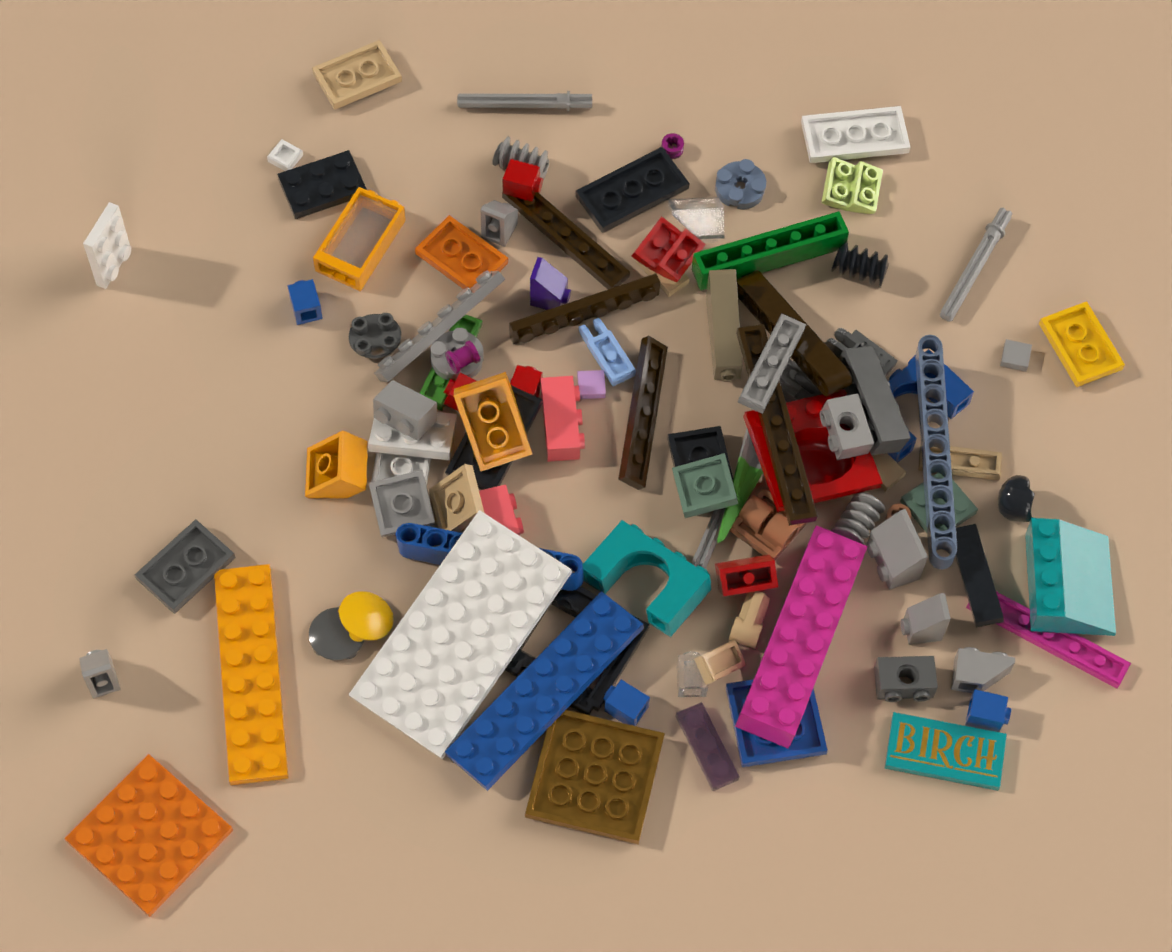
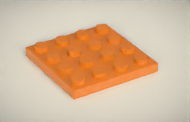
[64,754,233,917]

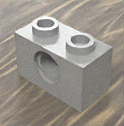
[820,394,874,460]

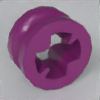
[661,133,684,159]

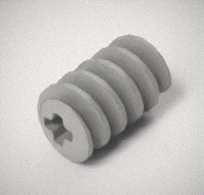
[492,136,549,180]
[831,492,886,545]

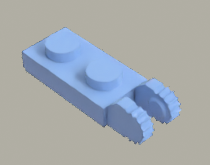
[578,318,636,386]

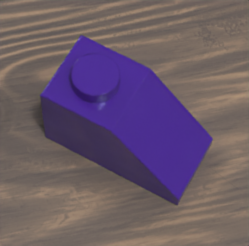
[530,257,571,310]

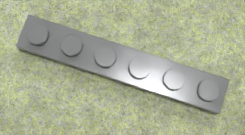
[374,270,505,382]

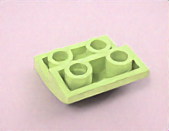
[821,157,883,214]

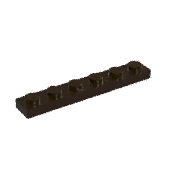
[502,192,630,289]
[509,273,660,345]
[618,336,668,490]

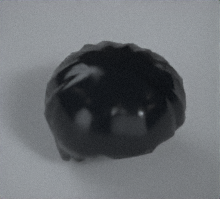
[998,475,1035,522]

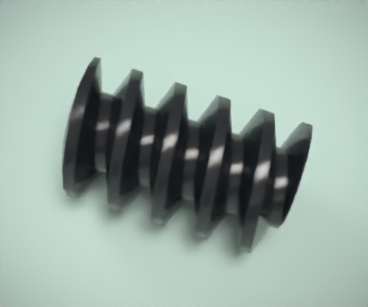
[831,241,889,288]

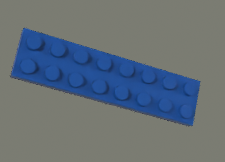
[445,591,644,791]

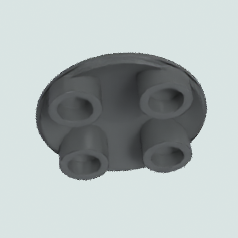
[348,313,401,359]
[309,607,364,660]

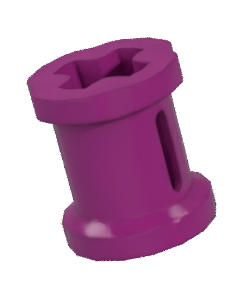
[445,340,480,374]

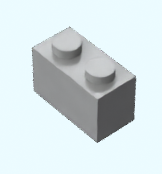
[373,380,437,440]

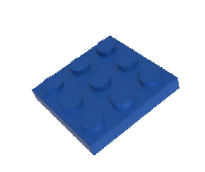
[725,679,828,767]

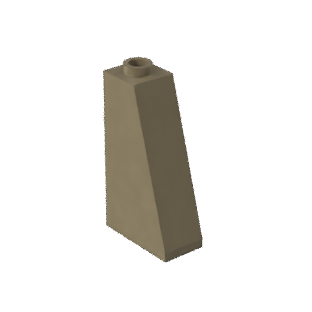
[706,269,743,381]

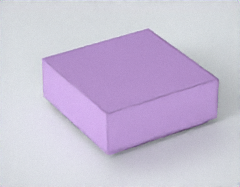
[577,370,606,399]

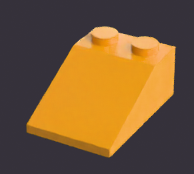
[454,372,532,471]

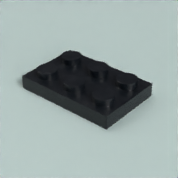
[277,150,367,219]
[667,426,733,481]

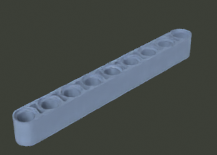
[915,335,957,570]

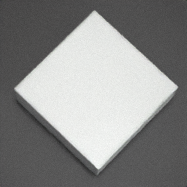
[267,139,303,171]

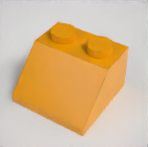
[305,430,368,498]

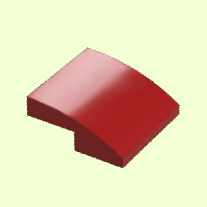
[631,216,706,282]

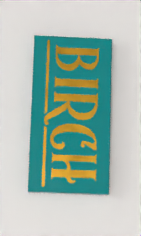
[884,712,1007,791]

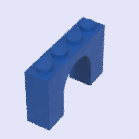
[887,349,974,463]

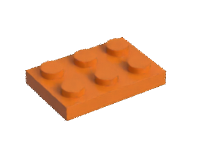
[415,215,508,289]

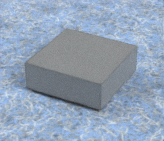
[1000,339,1032,372]

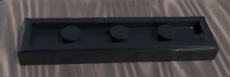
[955,524,1004,628]

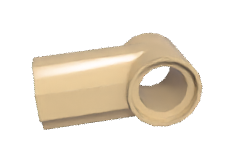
[729,591,771,649]

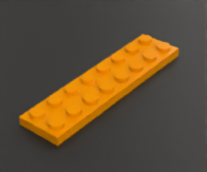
[214,564,289,785]

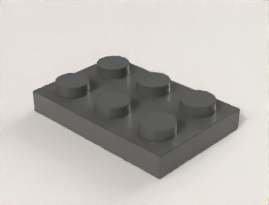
[135,519,236,614]

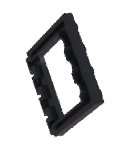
[505,587,650,715]

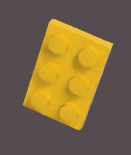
[1039,301,1125,387]

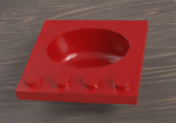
[743,389,883,512]

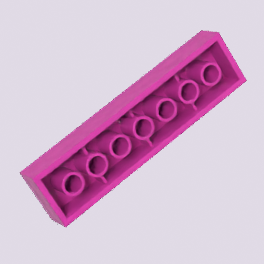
[735,525,868,749]

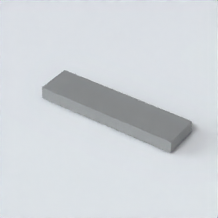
[738,314,806,414]

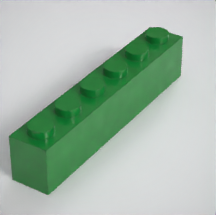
[691,211,849,291]

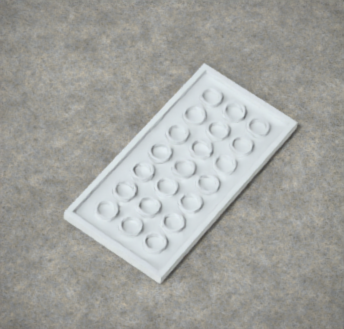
[349,510,572,759]

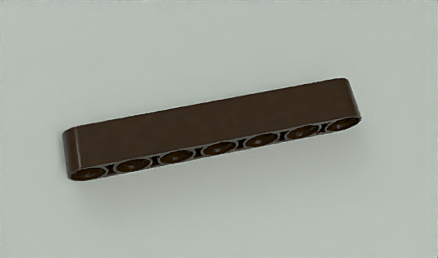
[737,270,852,397]

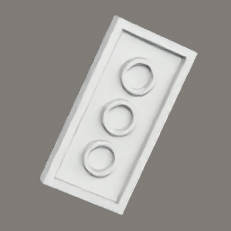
[801,106,911,163]

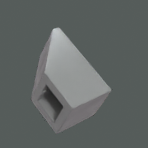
[951,647,1016,693]

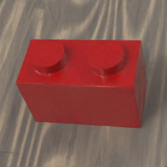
[715,555,778,597]

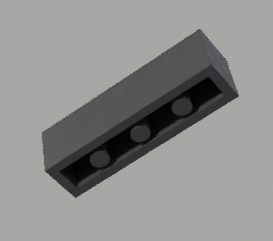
[838,346,911,455]

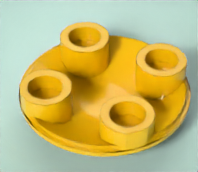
[338,591,394,642]

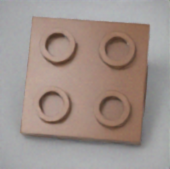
[729,488,806,560]

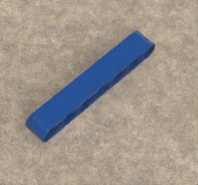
[396,523,584,591]

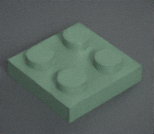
[672,453,739,518]
[900,473,978,533]

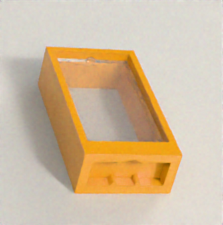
[313,187,406,292]

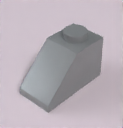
[480,200,518,247]
[901,593,951,645]
[79,649,121,699]

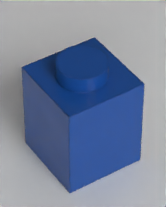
[287,279,323,325]
[603,679,650,726]
[965,689,1011,732]

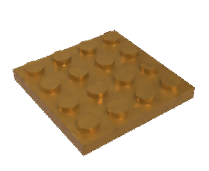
[525,710,665,845]

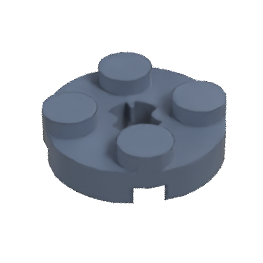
[715,159,766,210]

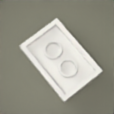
[83,202,131,289]
[368,412,457,460]

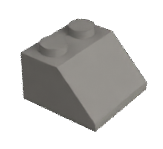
[866,509,928,590]

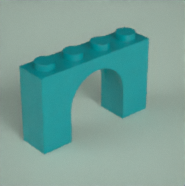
[583,520,712,637]

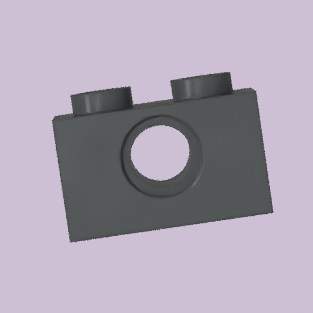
[874,656,938,702]

